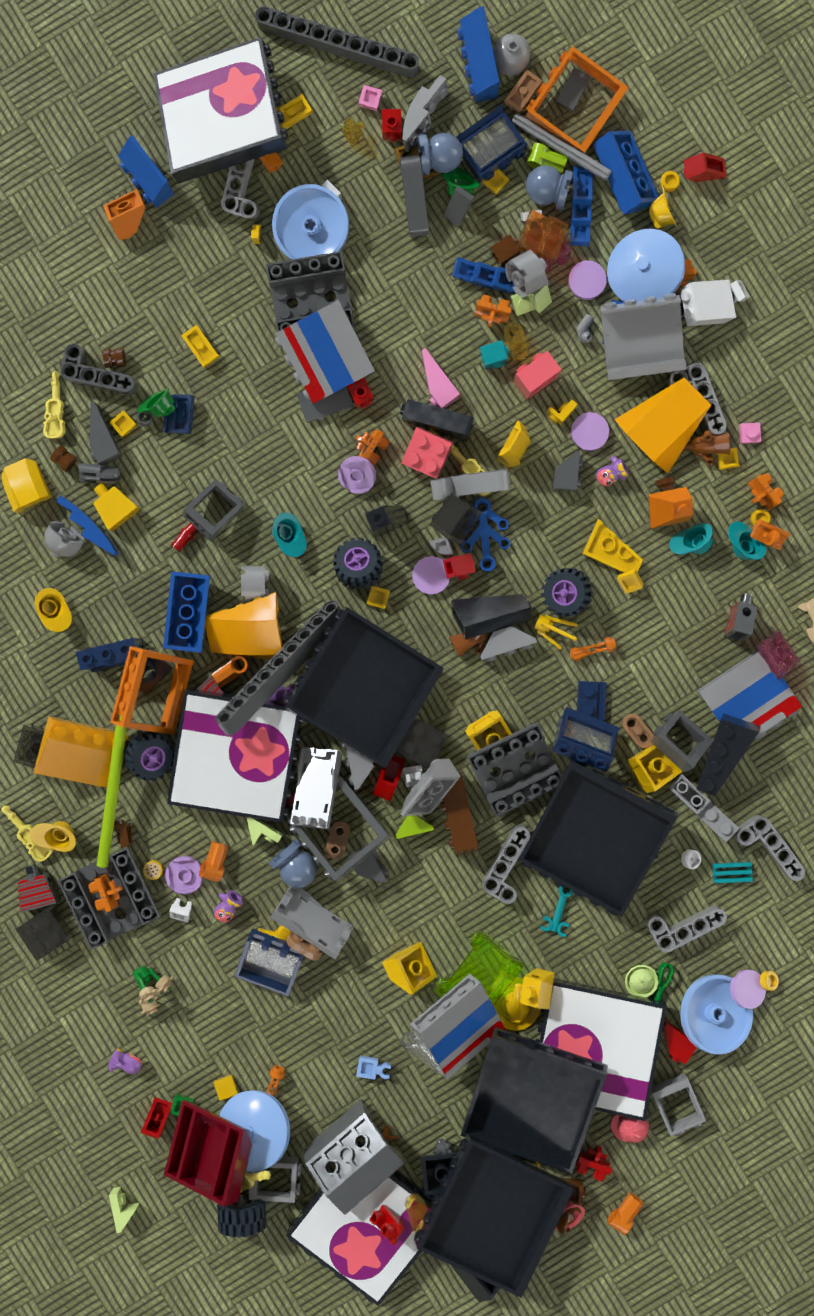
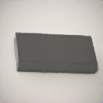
[556,68,591,112]
[444,186,474,227]

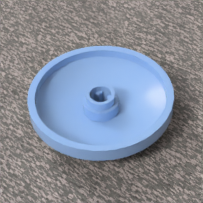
[272,184,349,259]
[607,229,685,302]
[680,974,753,1054]
[219,1090,290,1172]

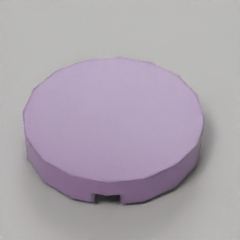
[568,260,607,300]
[570,412,609,451]
[338,456,376,494]
[412,556,450,595]
[165,856,204,894]
[730,969,766,1009]

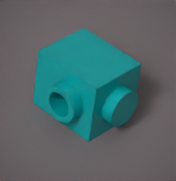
[479,340,510,369]

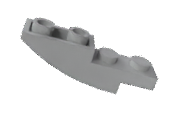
[403,75,448,152]
[669,774,739,843]

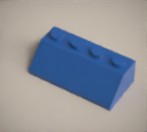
[457,6,499,103]
[593,131,659,214]
[163,571,210,653]

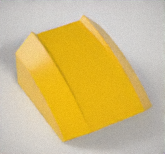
[496,420,531,468]
[1,458,53,513]
[465,710,512,751]
[627,744,683,793]

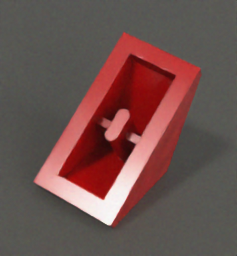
[141,1097,173,1140]

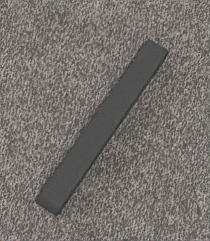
[255,6,419,78]
[215,600,342,735]

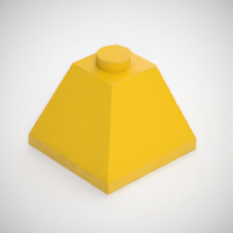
[382,942,437,995]

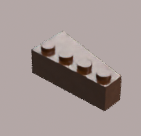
[440,772,479,856]

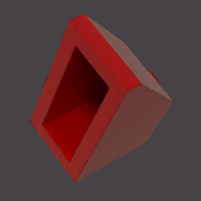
[683,152,727,182]
[373,755,405,801]
[663,1019,697,1064]

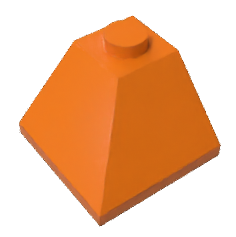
[103,189,145,241]
[648,487,693,529]

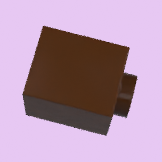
[490,234,521,267]

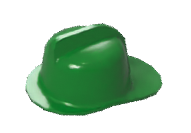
[441,168,479,196]
[137,388,175,418]

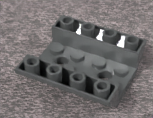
[266,251,355,332]
[467,722,562,817]
[58,847,161,950]
[303,1100,405,1215]

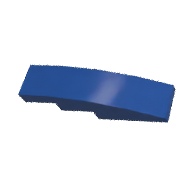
[570,166,592,247]
[452,257,516,295]
[56,495,120,557]

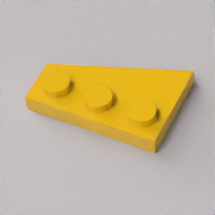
[582,519,643,573]

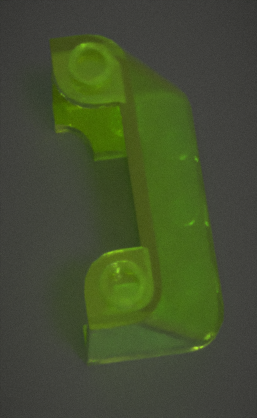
[433,930,524,1006]

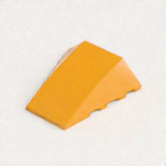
[614,378,711,474]
[205,592,285,660]

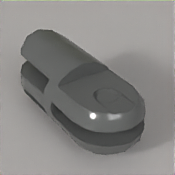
[78,463,121,484]

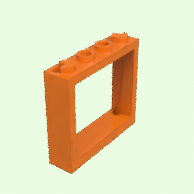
[526,46,629,153]
[110,646,193,735]

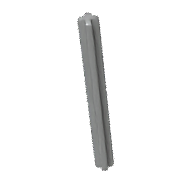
[512,114,611,180]

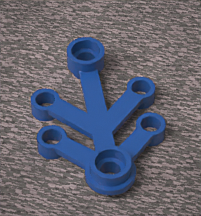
[459,497,511,572]

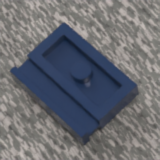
[163,394,195,434]
[576,681,607,721]

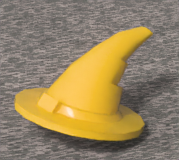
[490,977,540,1031]

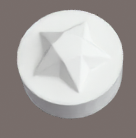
[681,849,701,869]

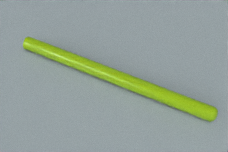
[96,715,127,868]

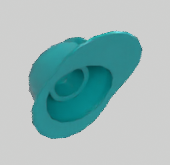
[272,512,307,557]
[728,521,767,560]
[669,523,714,555]

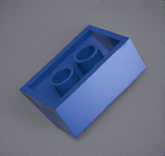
[118,135,174,208]

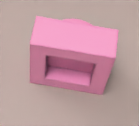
[358,85,382,111]
[739,423,761,444]

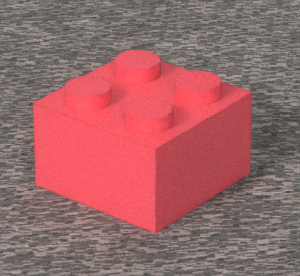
[514,351,562,400]
[401,427,454,479]

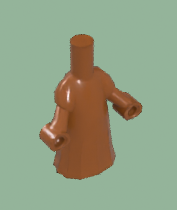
[683,431,731,465]
[449,632,490,657]

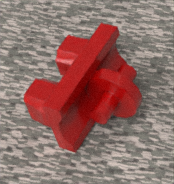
[576,1145,612,1182]
[370,1205,405,1245]

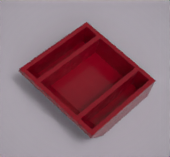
[164,1100,252,1207]

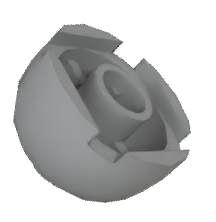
[493,33,531,76]
[44,521,85,557]

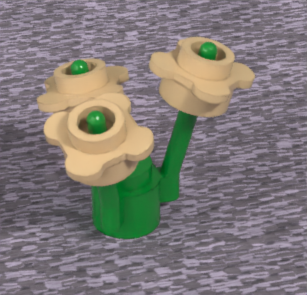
[132,965,174,1016]

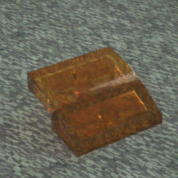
[517,210,569,261]

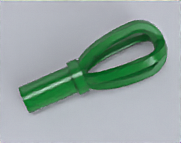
[654,962,674,1001]

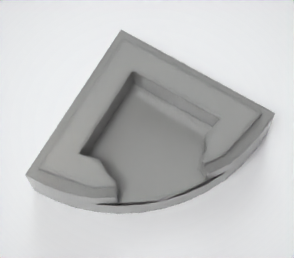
[430,536,453,556]

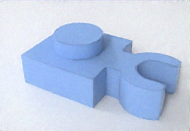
[356,1055,391,1080]

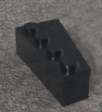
[696,713,761,796]

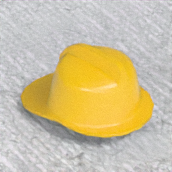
[649,182,677,229]
[34,588,72,632]
[30,821,76,852]

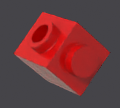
[382,109,402,142]
[347,377,374,409]
[443,553,475,580]

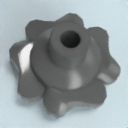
[433,1138,453,1155]

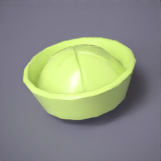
[625,965,659,998]

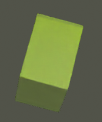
[396,815,434,839]

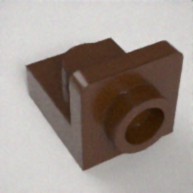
[113,820,133,848]
[561,1178,586,1205]

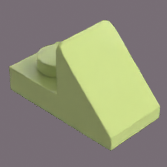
[511,285,552,316]
[247,817,283,846]
[109,1187,139,1233]

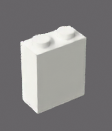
[680,280,736,326]

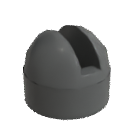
[136,411,152,427]

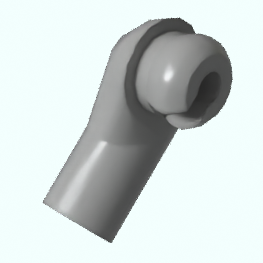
[576,314,594,343]

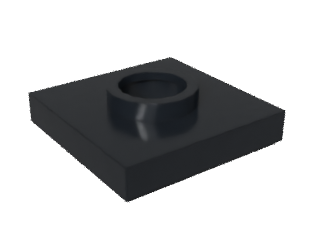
[120,648,173,695]

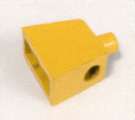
[94,483,140,532]
[520,968,555,1009]

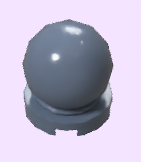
[418,133,463,175]
[526,165,573,211]
[268,838,317,888]

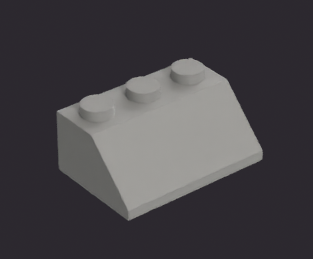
[401,759,461,816]

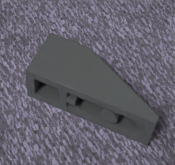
[90,401,123,465]

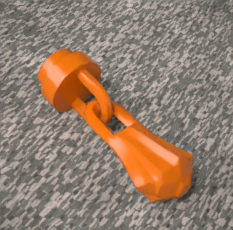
[570,637,617,662]
[267,1065,285,1097]

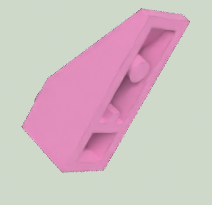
[422,348,460,409]

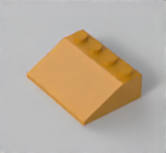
[33,716,129,788]

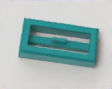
[712,862,753,883]

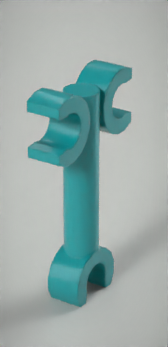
[540,886,573,937]

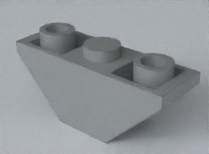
[480,626,537,662]
[342,743,374,790]

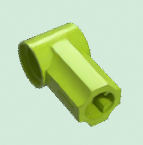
[527,143,568,175]

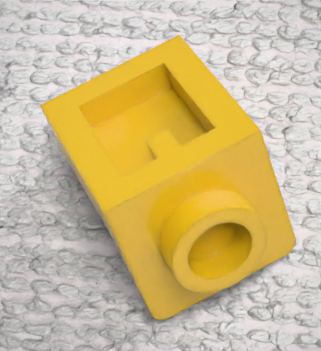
[547,400,578,425]

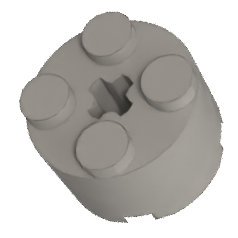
[505,250,549,298]
[241,566,269,604]

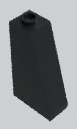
[399,399,475,442]
[365,505,410,538]
[451,594,532,640]

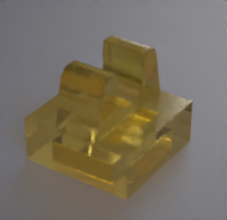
[341,118,366,147]

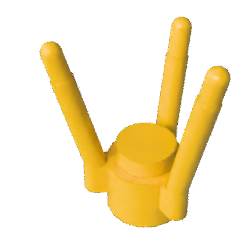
[534,614,578,649]

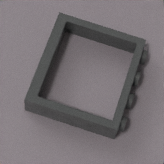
[288,776,392,882]

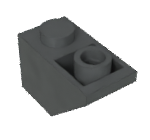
[552,451,583,492]
[348,846,388,882]

